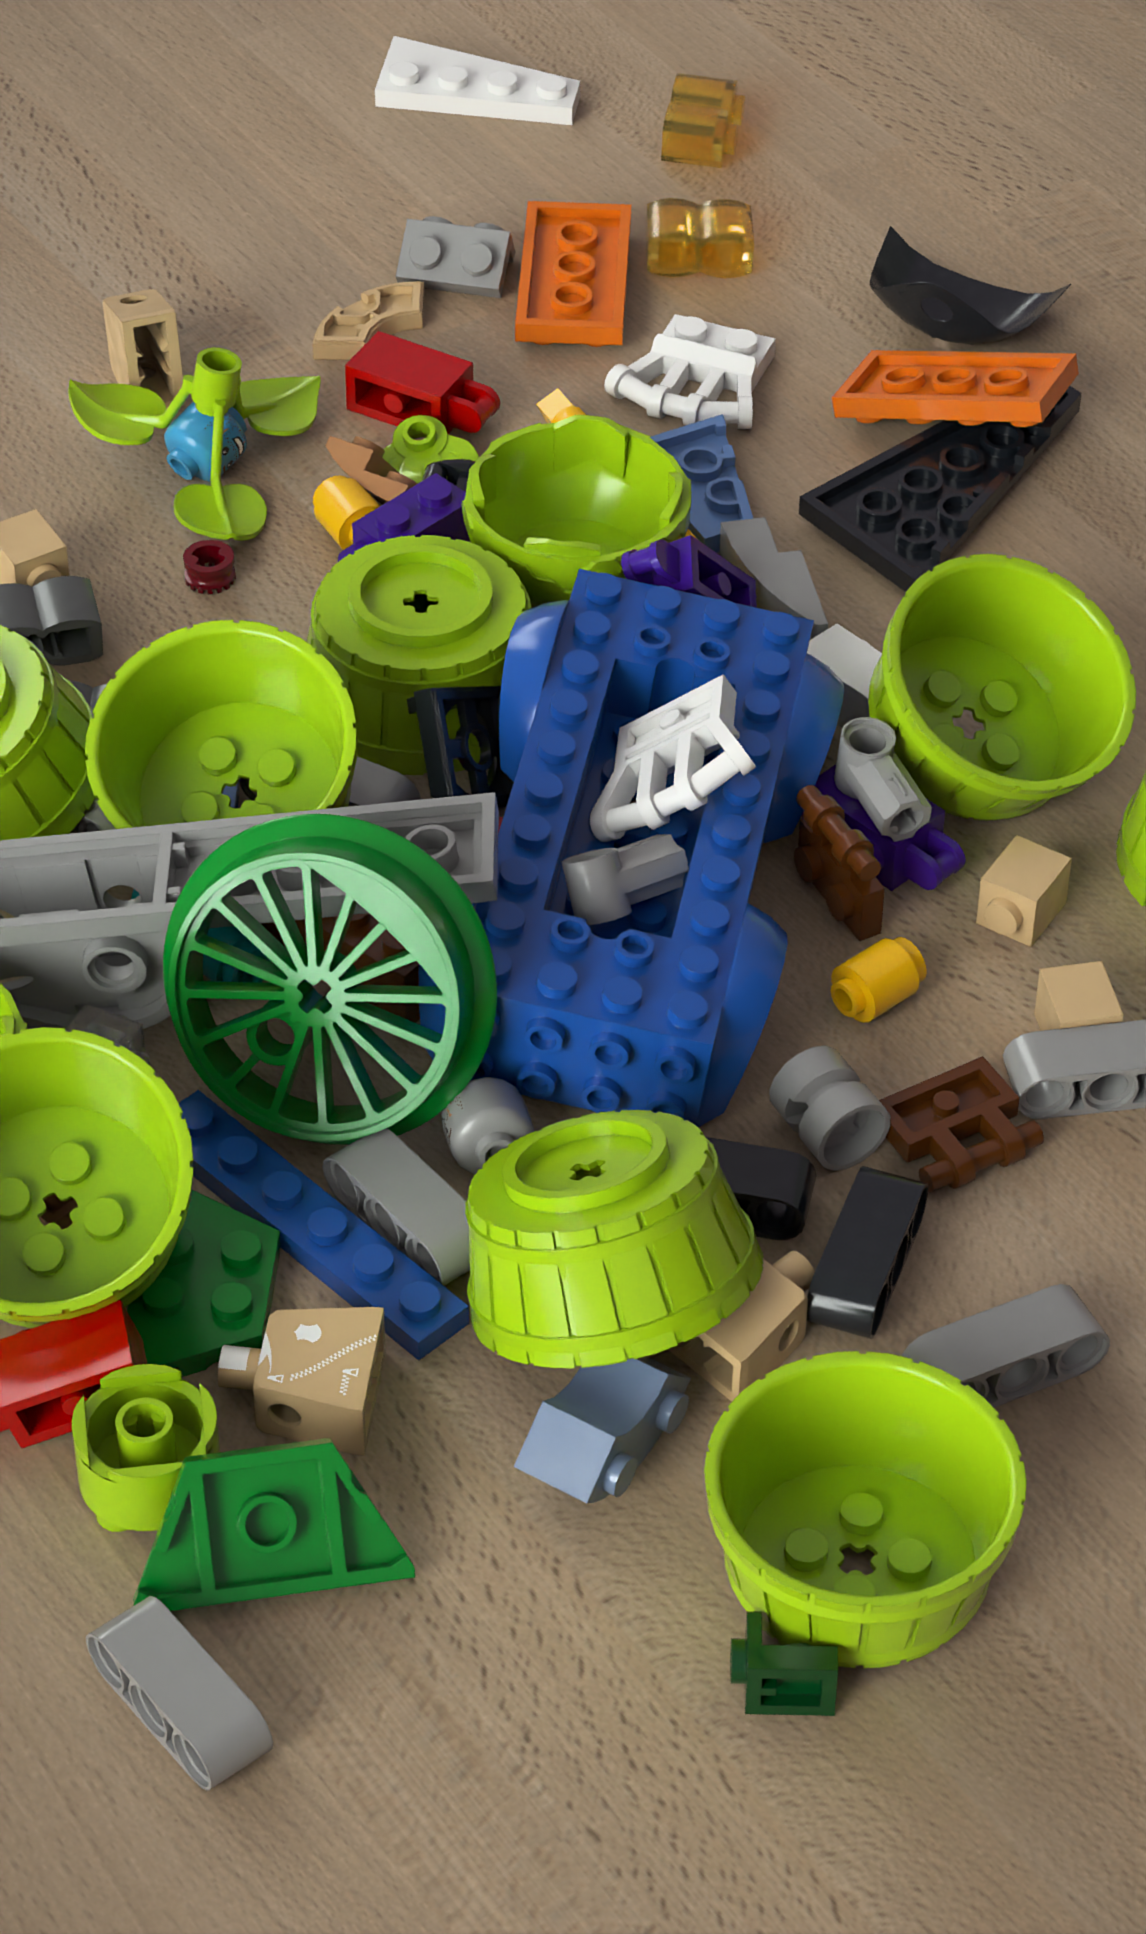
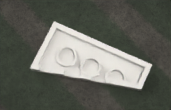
[375,36,580,125]

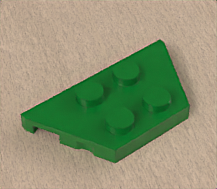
[127,1190,281,1377]
[133,1438,416,1611]

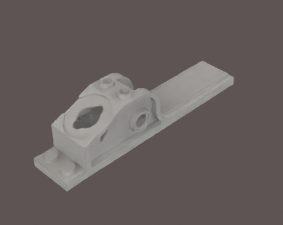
[0,792,499,1034]

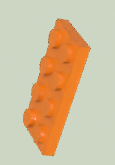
[515,201,632,347]
[832,350,1079,427]

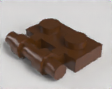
[794,785,885,941]
[879,1056,1044,1193]

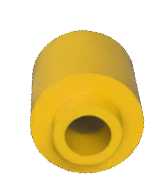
[313,475,380,550]
[830,937,927,1023]

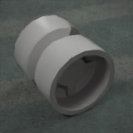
[769,1045,890,1171]

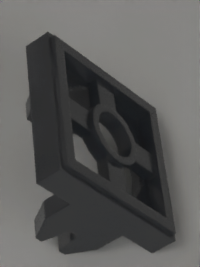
[406,686,514,810]

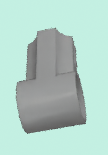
[834,717,932,842]
[561,834,689,925]

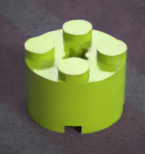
[72,1364,220,1532]

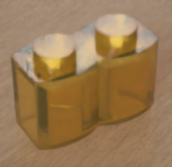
[661,73,745,168]
[645,198,754,278]

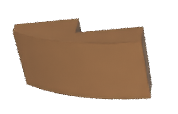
[325,436,417,505]

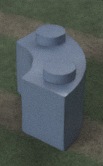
[514,1356,691,1504]

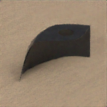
[869,226,1071,344]

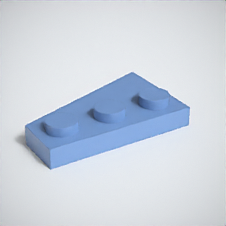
[650,414,753,553]

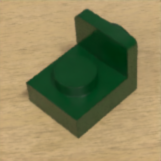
[730,1611,838,1716]

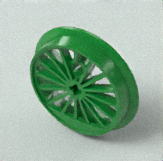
[163,814,497,1145]

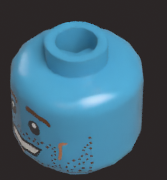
[164,401,247,482]

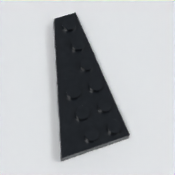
[799,386,1082,592]

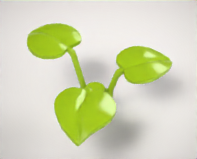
[68,347,321,541]

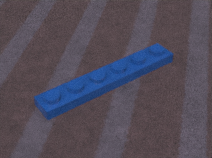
[178,1090,469,1360]

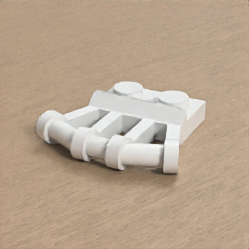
[604,314,776,429]
[590,674,756,842]

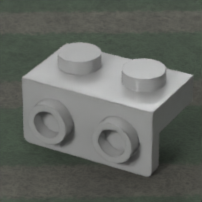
[396,216,516,298]

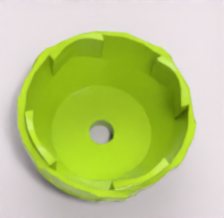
[462,415,692,608]

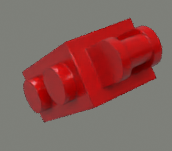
[345,331,501,434]
[0,1299,147,1449]

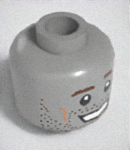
[441,1077,534,1174]

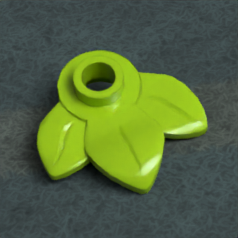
[382,415,479,484]

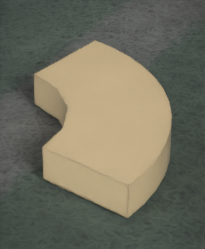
[313,281,424,360]

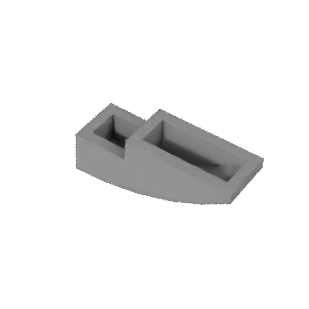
[719,517,828,640]

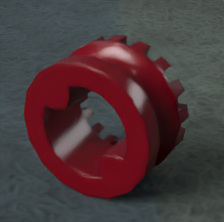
[183,540,236,595]

